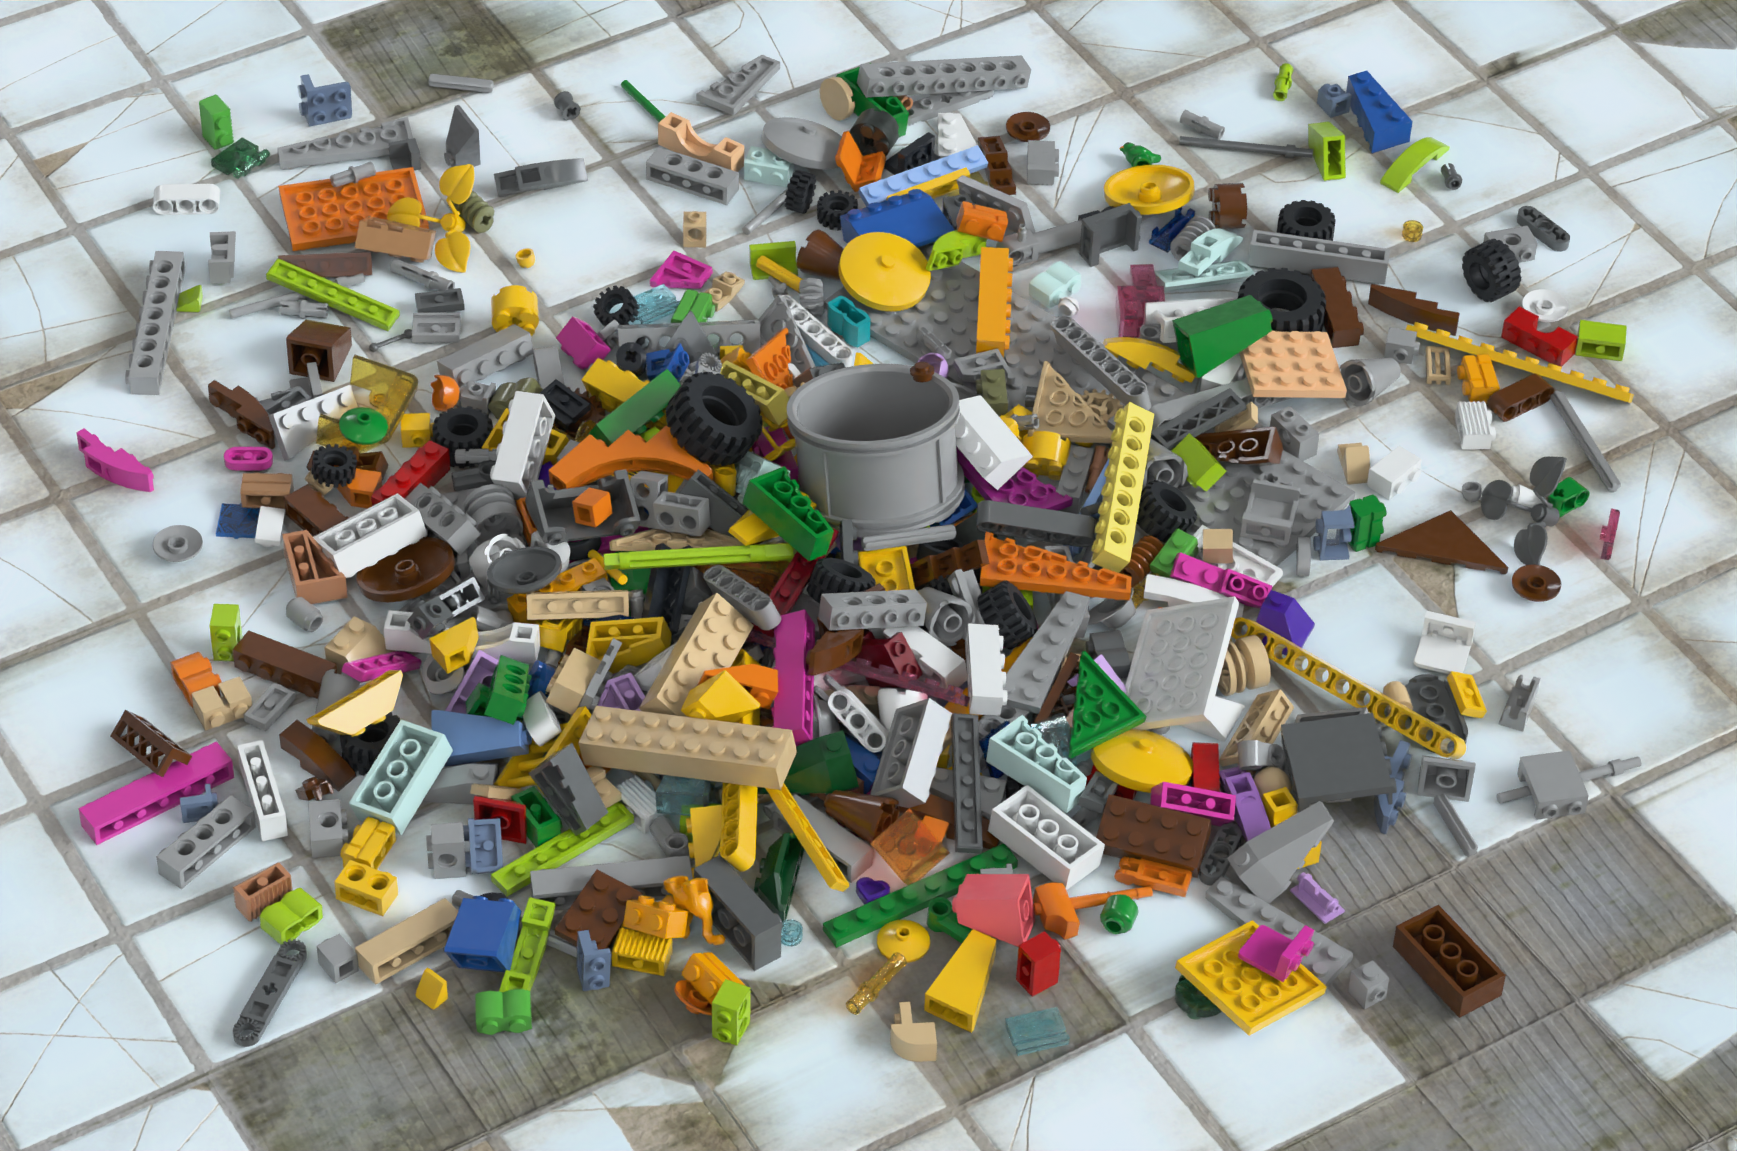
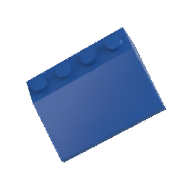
[840,189,954,248]

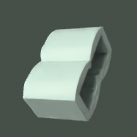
[1029,261,1081,308]

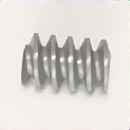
[1170,216,1215,261]

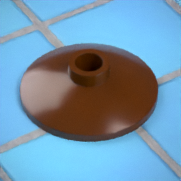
[1006,112,1050,142]
[1512,564,1561,602]

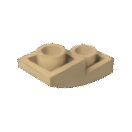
[703,272,745,312]

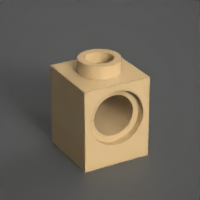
[683,211,707,248]

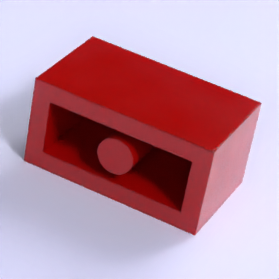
[1016,931,1061,997]

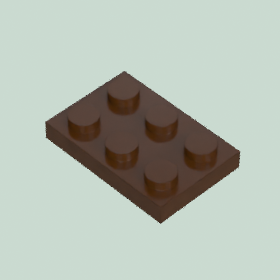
[555,869,643,950]

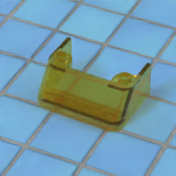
[316,355,418,453]

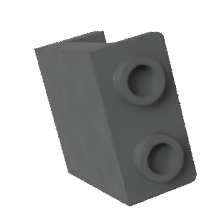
[1079,203,1142,267]

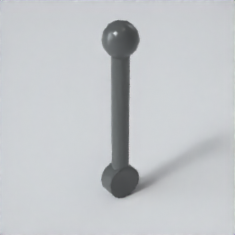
[369,329,412,352]

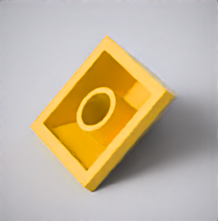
[681,670,761,722]

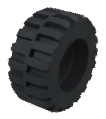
[1237,268,1326,332]
[666,372,763,466]

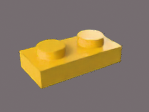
[1447,671,1487,718]

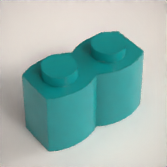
[827,296,871,348]

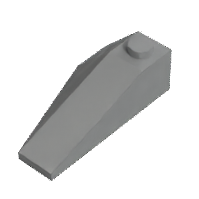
[422,762,499,804]
[1227,801,1334,904]

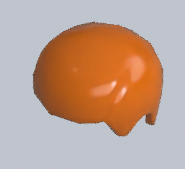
[431,375,460,412]

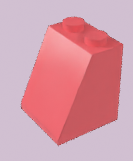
[952,874,1035,947]

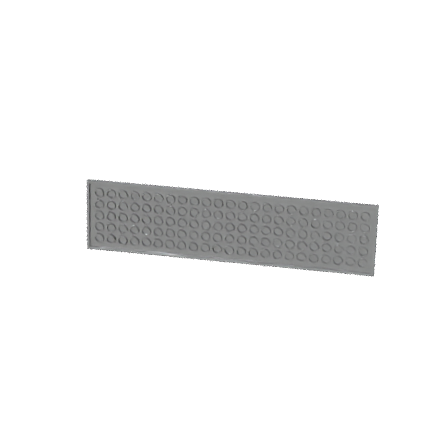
[824,243,1355,566]

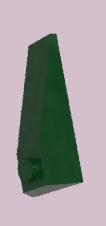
[757,730,859,795]

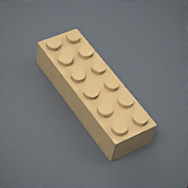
[639,593,754,717]

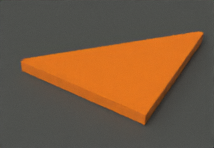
[745,328,795,440]

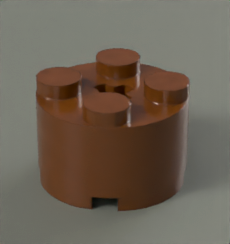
[1208,183,1247,229]

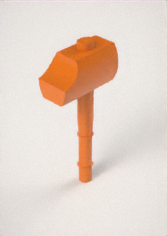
[1033,882,1153,940]

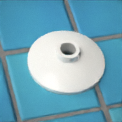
[1522,289,1569,322]

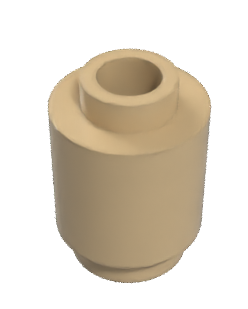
[1382,681,1413,715]

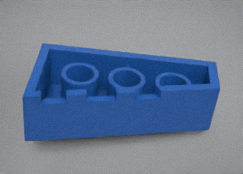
[1346,70,1413,153]

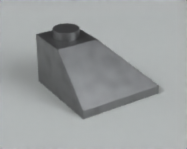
[444,105,481,167]

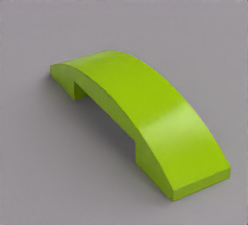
[1380,137,1450,193]
[499,897,555,992]

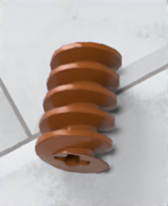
[1119,536,1164,588]

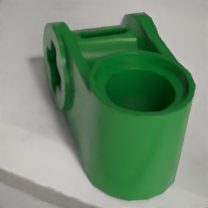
[1547,477,1590,518]

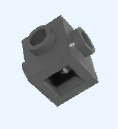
[407,596,454,640]

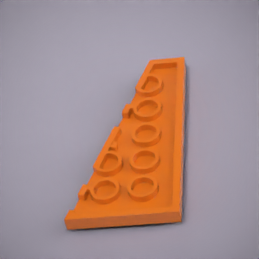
[980,531,1132,601]

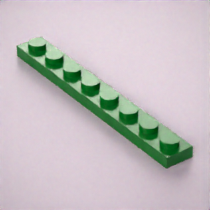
[823,843,1018,948]

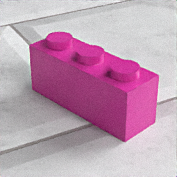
[1150,782,1236,827]

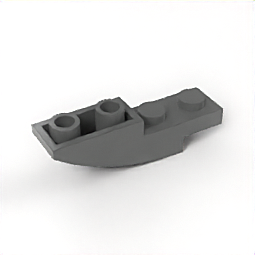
[494,158,588,197]

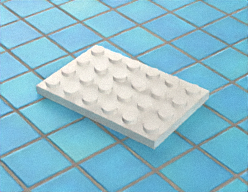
[1125,596,1239,730]

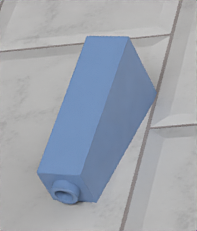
[431,710,532,767]

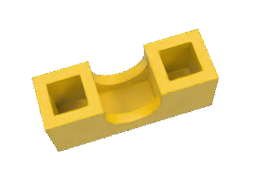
[1262,787,1322,869]

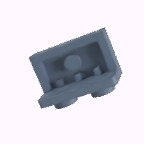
[463,818,503,874]

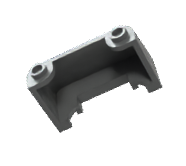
[525,469,641,545]

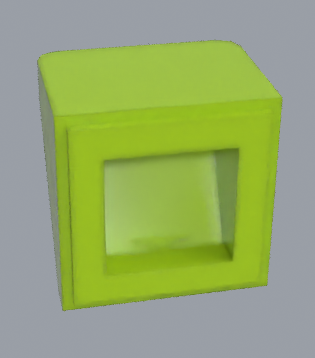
[176,285,203,312]

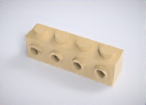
[355,898,458,985]

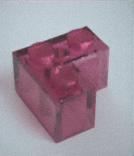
[1116,285,1165,338]

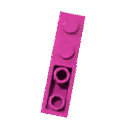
[76,428,154,492]
[1170,552,1272,609]

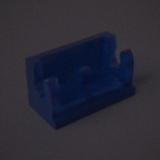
[1149,207,1195,253]

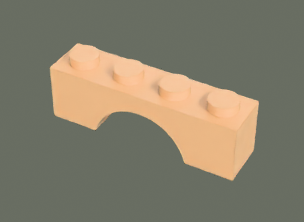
[658,112,744,172]

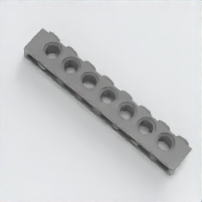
[857,55,1032,98]
[125,251,185,395]

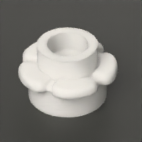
[1057,296,1079,317]

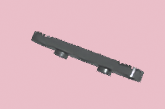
[233,939,307,1047]

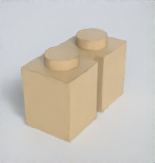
[192,676,252,731]

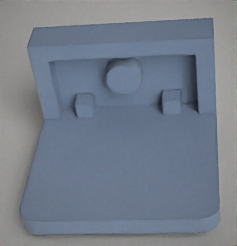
[297,74,352,127]

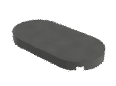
[1405,674,1468,753]

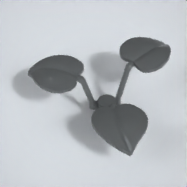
[1481,456,1567,565]

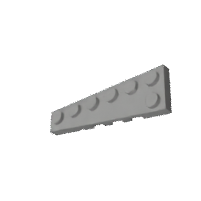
[277,117,413,169]
[1003,591,1090,714]
[1205,876,1353,987]

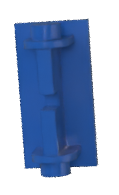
[656,343,690,382]

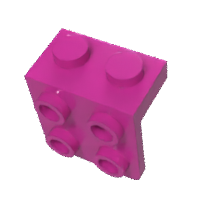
[1238,925,1314,982]

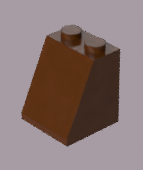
[286,320,352,382]

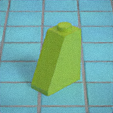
[1308,122,1346,181]

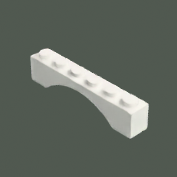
[384,610,540,664]

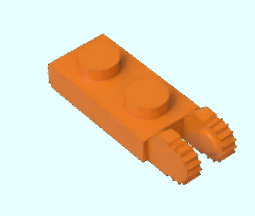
[1114,857,1192,897]

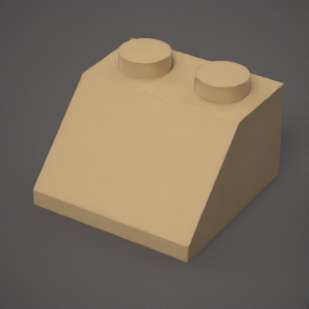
[324,616,395,684]

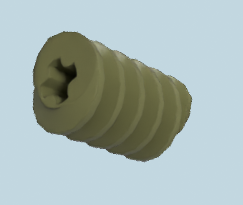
[448,190,495,233]

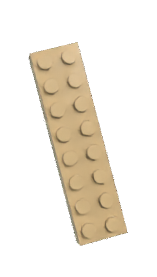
[578,706,797,790]

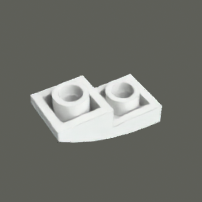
[255,506,285,547]

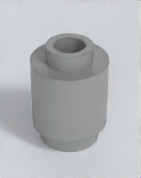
[286,597,323,632]

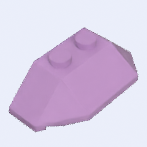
[597,672,645,711]

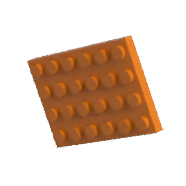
[278,167,429,251]

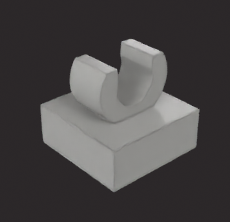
[598,319,619,351]

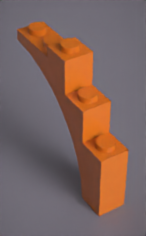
[548,425,713,490]

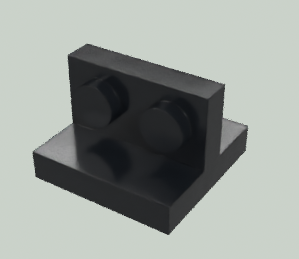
[884,132,941,175]

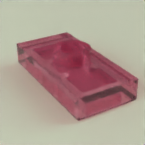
[1130,264,1158,301]
[1599,508,1620,560]

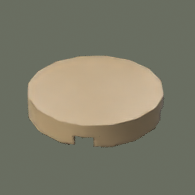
[820,76,855,121]

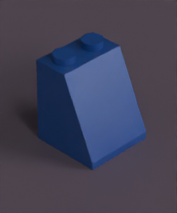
[444,896,522,973]

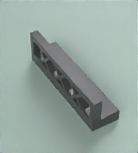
[1151,388,1247,450]

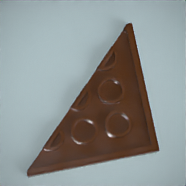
[1375,510,1509,575]

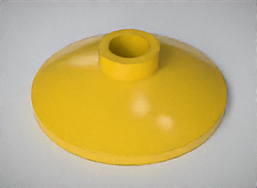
[877,920,930,963]

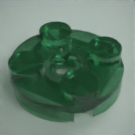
[1174,975,1222,1020]

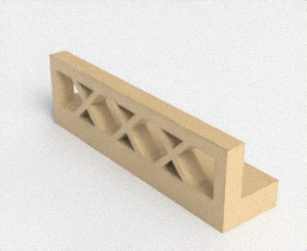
[526,590,629,620]
[1219,689,1294,775]

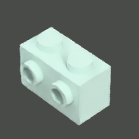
[744,146,794,188]

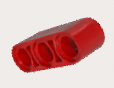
[1191,742,1220,792]

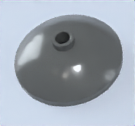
[487,547,562,594]

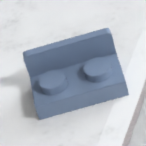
[576,930,611,991]

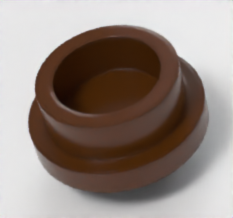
[910,362,935,383]

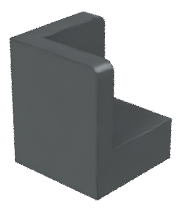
[389,138,421,170]

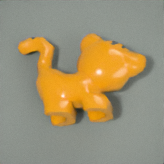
[659,876,725,946]

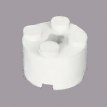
[469,534,526,590]

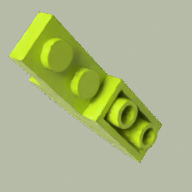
[926,230,987,271]

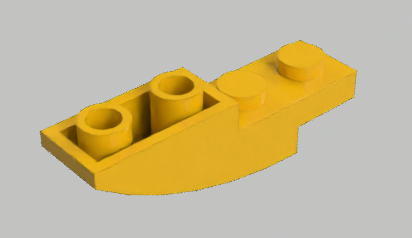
[1103,337,1195,383]

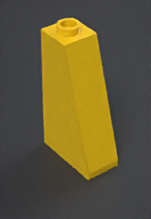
[924,929,996,1033]

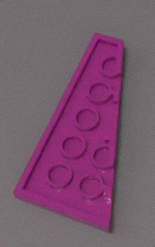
[956,446,1073,511]

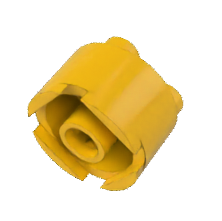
[491,285,539,336]
[1022,431,1071,481]

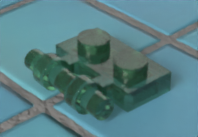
[211,137,270,179]

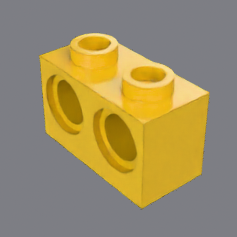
[334,860,398,916]

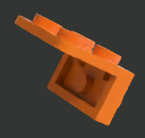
[835,131,886,192]

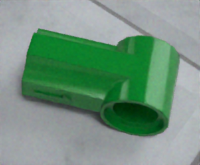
[926,897,972,944]

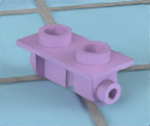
[1290,872,1345,924]

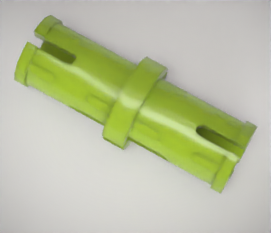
[1273,63,1293,101]

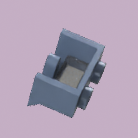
[1313,505,1354,561]

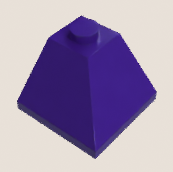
[1256,590,1315,656]

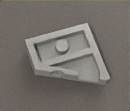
[954,349,1015,385]

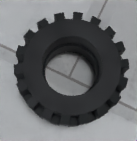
[1277,200,1336,241]
[1462,239,1522,302]
[432,406,493,468]
[1136,480,1197,543]
[806,558,876,604]
[977,580,1038,650]
[340,712,400,776]

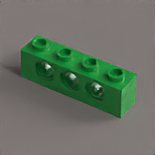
[484,655,532,725]

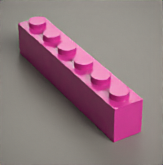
[772,609,815,747]
[78,741,234,845]

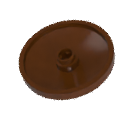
[356,537,455,603]

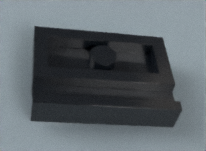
[539,379,591,430]

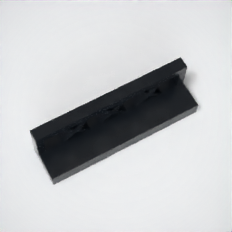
[641,543,693,635]

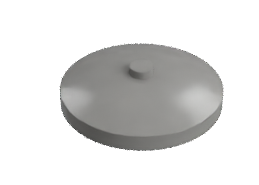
[761,117,842,169]

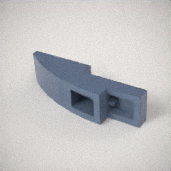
[1374,740,1412,834]

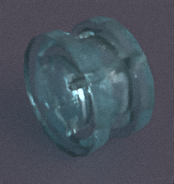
[781,919,803,947]

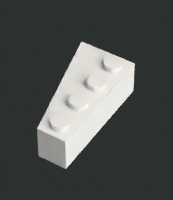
[869,626,967,696]

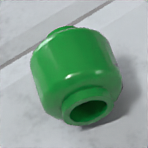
[1100,894,1139,934]

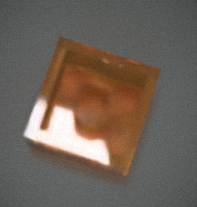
[870,808,950,885]

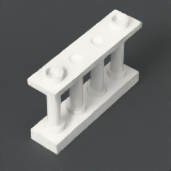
[1144,297,1234,343]

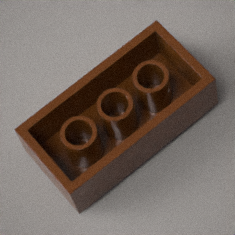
[1096,794,1211,878]
[1393,904,1506,1018]

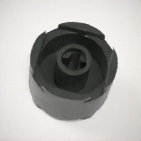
[849,108,899,156]

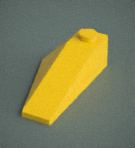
[728,492,817,546]

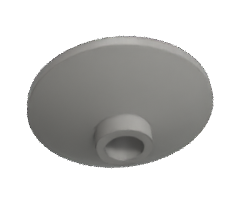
[153,525,203,562]

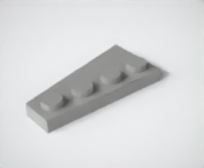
[696,55,780,116]
[758,295,816,374]
[268,385,358,461]

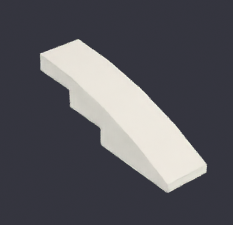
[1144,574,1244,618]

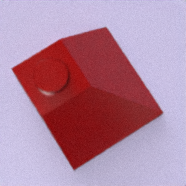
[473,795,527,844]

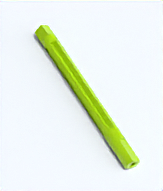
[604,543,793,570]

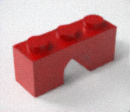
[1501,306,1578,367]

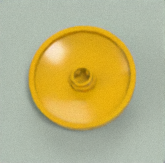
[1104,165,1195,215]
[838,232,931,312]
[1091,729,1193,793]

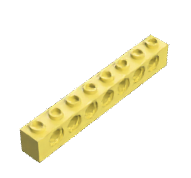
[1091,402,1154,573]

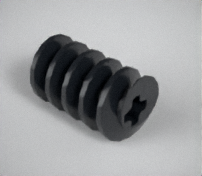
[616,342,646,377]

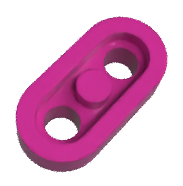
[224,447,273,471]

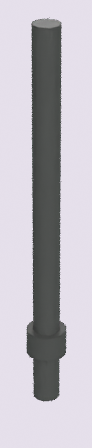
[1179,136,1313,158]

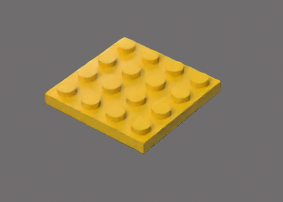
[1175,920,1327,1036]

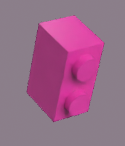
[556,316,611,370]

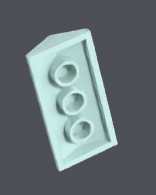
[1153,260,1254,292]

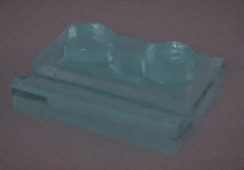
[633,284,680,324]
[1005,1007,1070,1056]

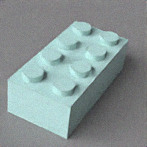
[349,719,453,835]

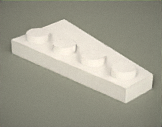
[1192,525,1283,587]

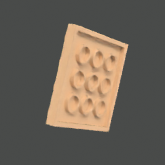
[1239,331,1347,398]

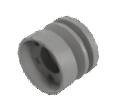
[464,484,523,546]

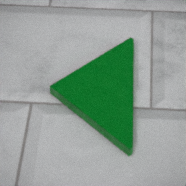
[1068,651,1147,759]

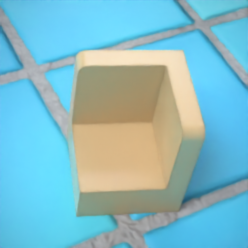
[1203,529,1233,564]

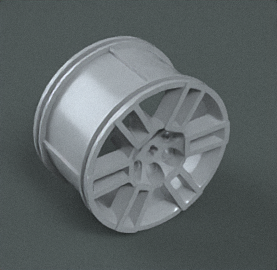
[787,364,965,537]

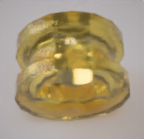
[1402,220,1423,242]

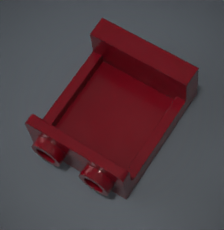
[855,631,923,688]

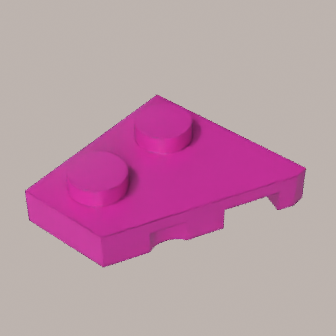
[649,251,713,289]

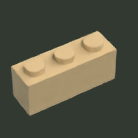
[545,648,601,715]

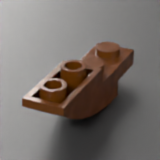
[208,380,275,449]
[806,629,864,676]

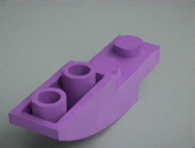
[1219,766,1271,842]

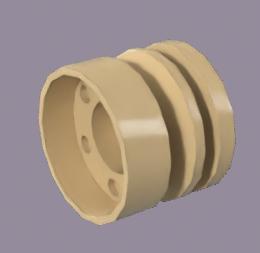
[1217,635,1271,696]

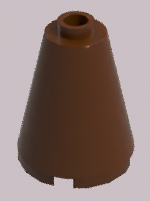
[797,229,844,282]
[824,790,900,849]

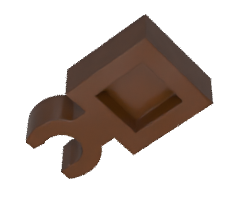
[295,777,334,801]

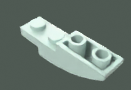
[1178,228,1243,277]

